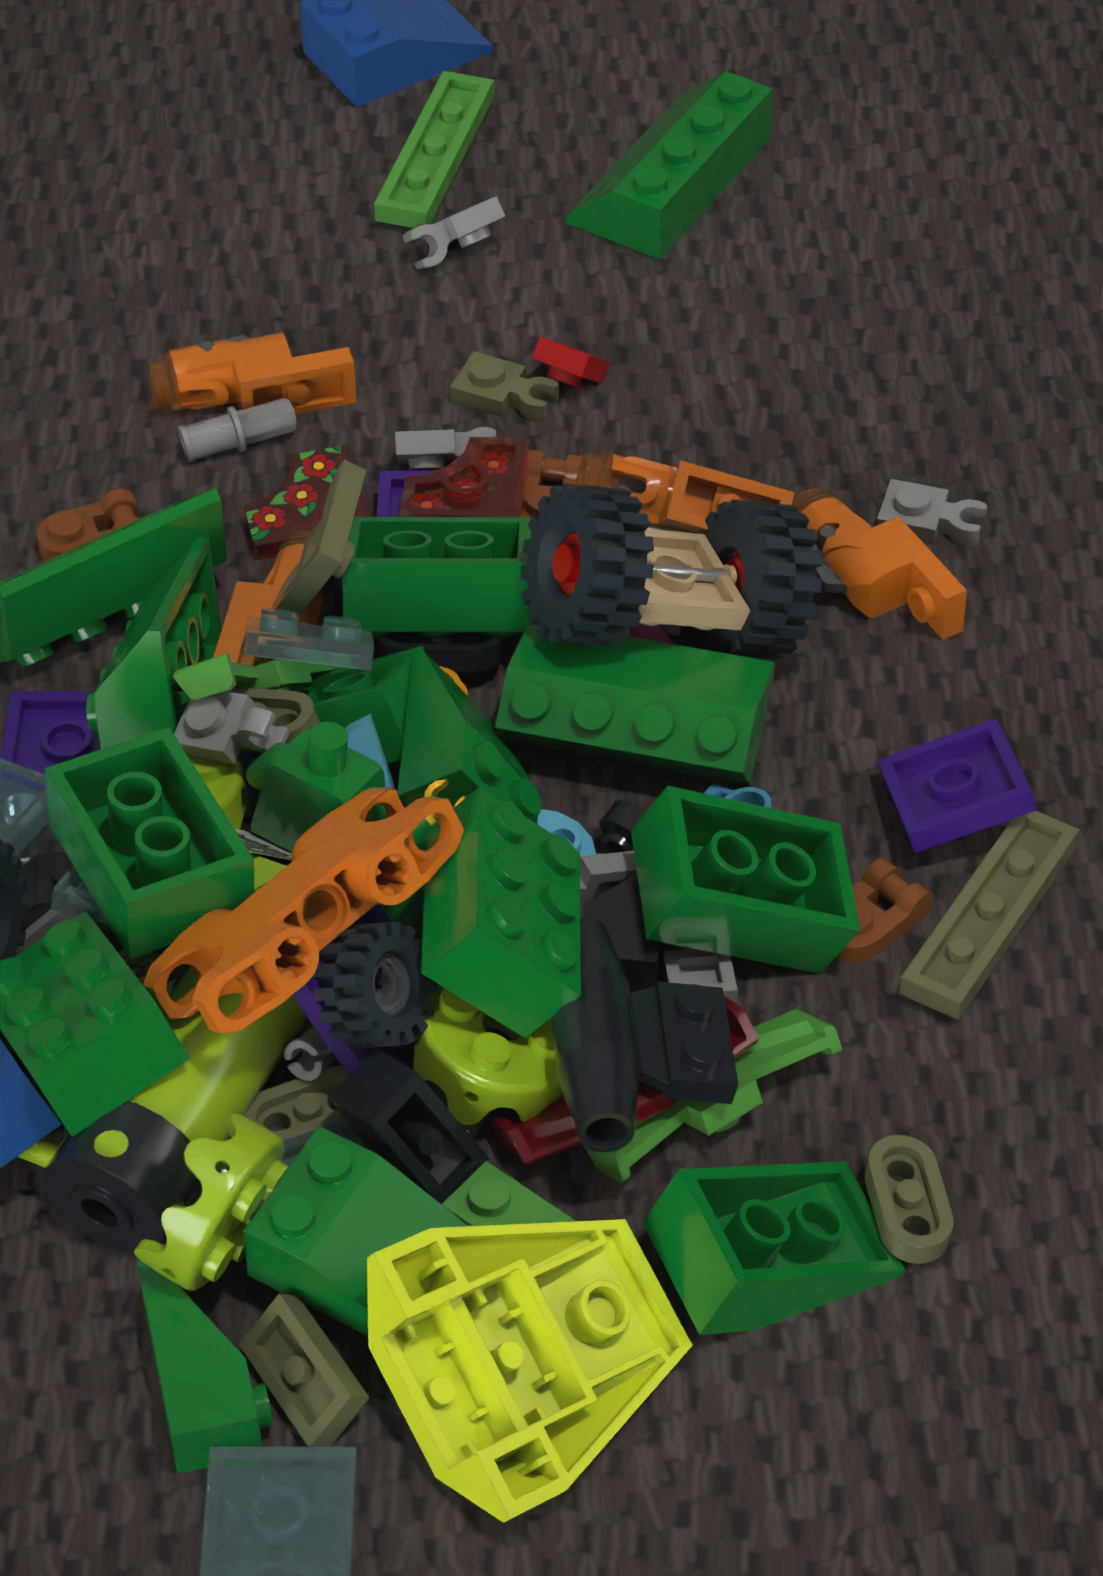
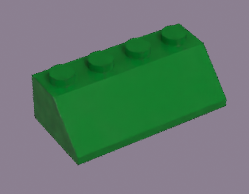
[566,71,773,260]
[0,488,228,668]
[87,536,222,749]
[495,622,776,786]

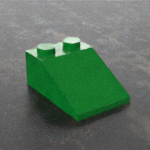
[252,646,425,772]
[397,650,541,824]
[244,1126,468,1336]
[643,1161,906,1335]

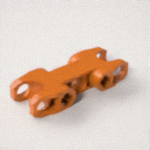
[143,788,464,1033]

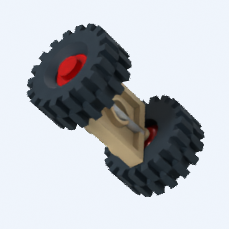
[521,483,822,659]

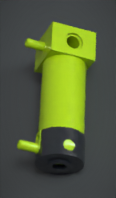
[17,853,312,1255]

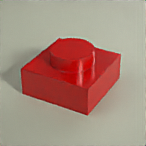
[532,336,611,388]

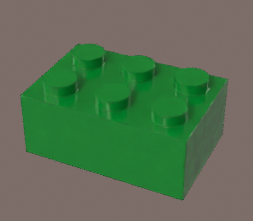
[342,517,532,639]
[45,727,255,959]
[421,786,581,1038]
[631,786,860,974]
[0,911,190,1137]

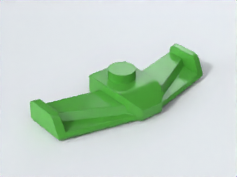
[173,647,352,700]
[584,1008,842,1183]

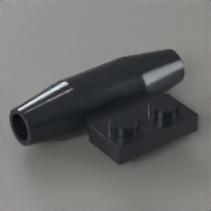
[551,918,738,1152]

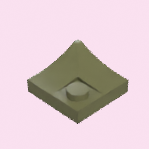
[269,460,366,628]

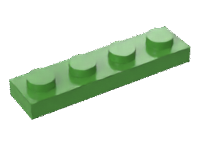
[374,71,495,228]

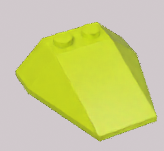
[367,1219,693,1523]

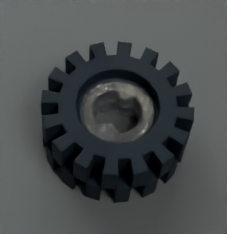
[313,922,438,1048]

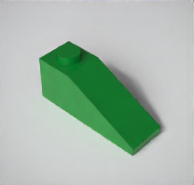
[136,1258,273,1474]

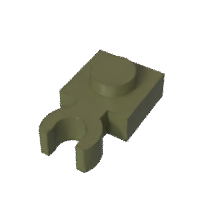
[450,351,559,422]

